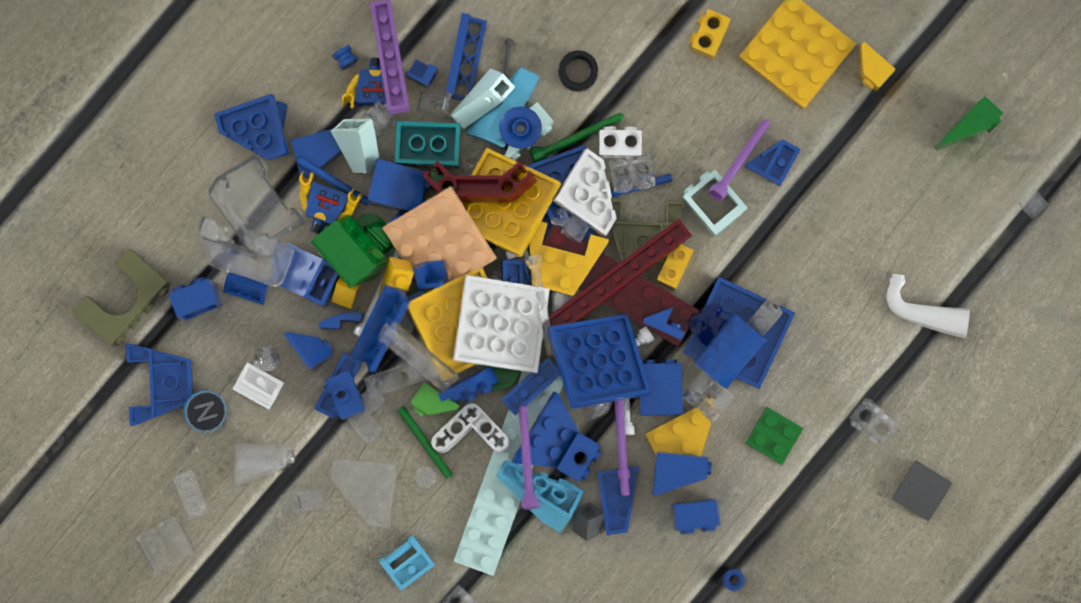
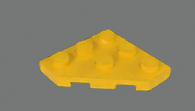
[645,405,711,491]

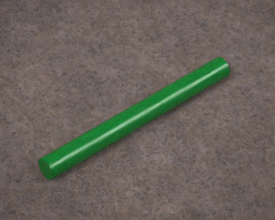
[397,406,453,479]

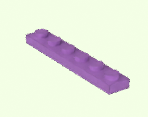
[370,0,410,115]

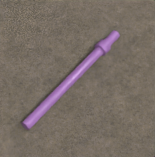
[614,400,631,496]

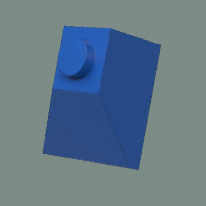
[283,332,333,371]

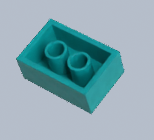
[395,121,461,169]

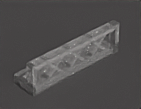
[379,321,458,392]

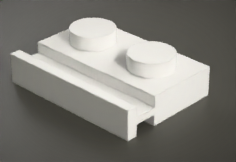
[232,362,285,410]

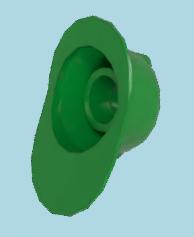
[356,213,396,258]

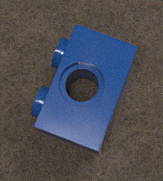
[557,432,602,482]

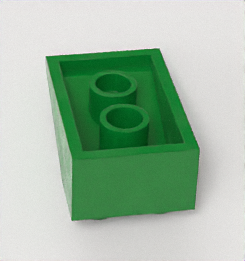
[934,96,1003,150]

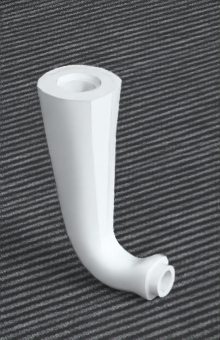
[886,274,970,339]

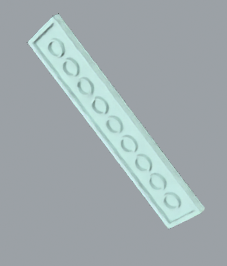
[454,371,563,576]

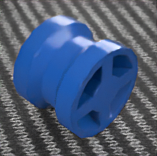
[332,45,359,71]

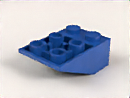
[268,243,340,308]

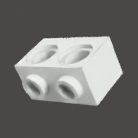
[599,126,642,158]

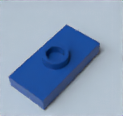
[223,272,268,305]

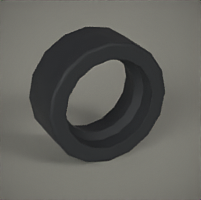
[558,50,598,92]

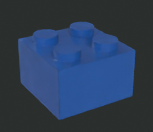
[168,277,223,321]
[672,500,720,534]

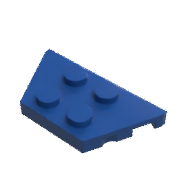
[511,392,579,467]

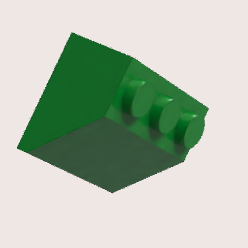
[311,215,388,289]

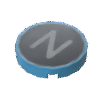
[184,390,227,432]

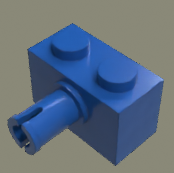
[324,370,366,420]

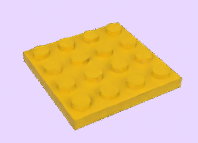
[738,0,856,109]
[461,148,561,257]
[407,268,488,380]

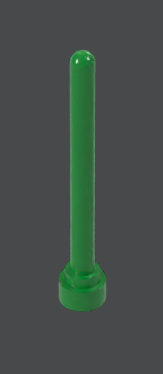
[529,113,624,162]

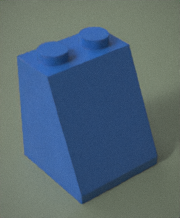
[367,159,430,213]

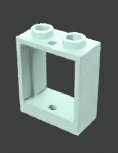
[682,170,748,237]

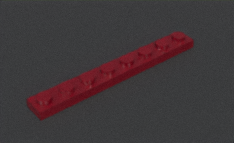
[545,219,692,328]

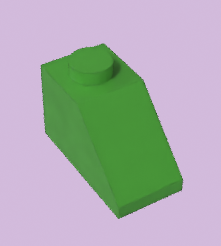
[410,382,460,417]

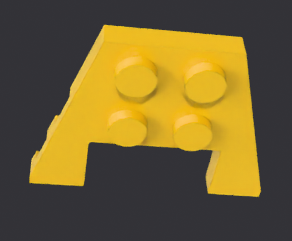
[529,222,609,296]

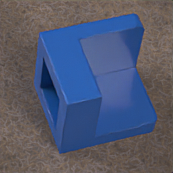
[405,60,438,89]
[413,260,448,289]

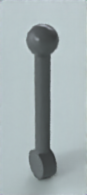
[504,38,513,80]

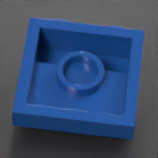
[438,366,498,402]

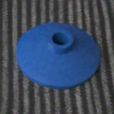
[500,107,542,149]

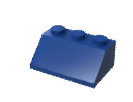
[694,313,767,389]

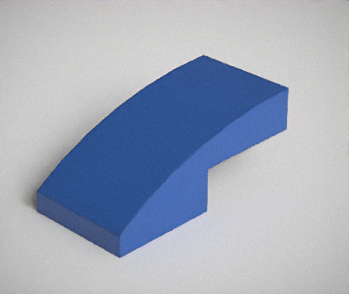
[318,312,363,330]

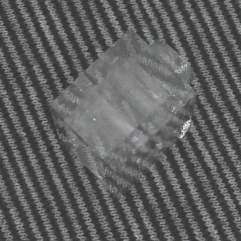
[683,371,736,422]

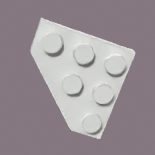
[553,148,617,237]

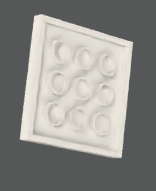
[453,275,550,373]

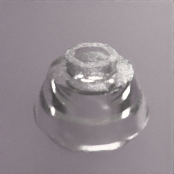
[253,344,282,371]

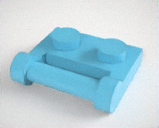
[378,534,435,591]

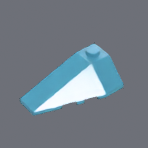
[466,67,540,151]
[496,460,584,533]

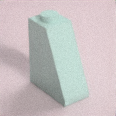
[331,119,379,174]

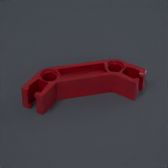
[422,161,537,202]

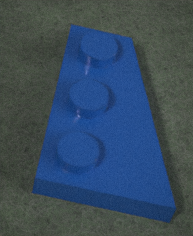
[597,466,639,535]

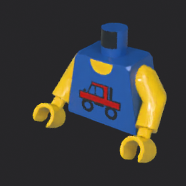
[342,57,387,108]
[299,171,363,234]

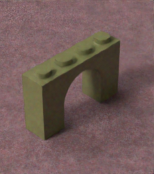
[73,249,170,347]

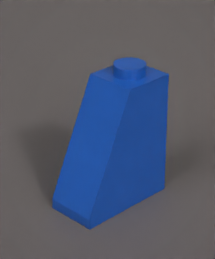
[291,129,342,179]
[652,452,712,495]

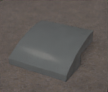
[892,460,952,521]

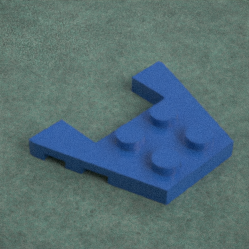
[126,343,193,426]

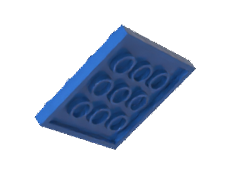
[683,277,795,389]
[548,314,651,409]

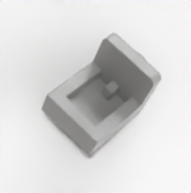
[747,299,783,336]

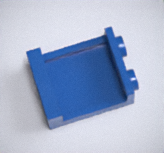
[639,359,683,416]

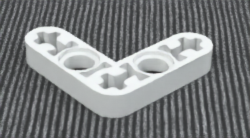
[431,403,511,453]

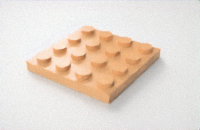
[382,186,497,293]

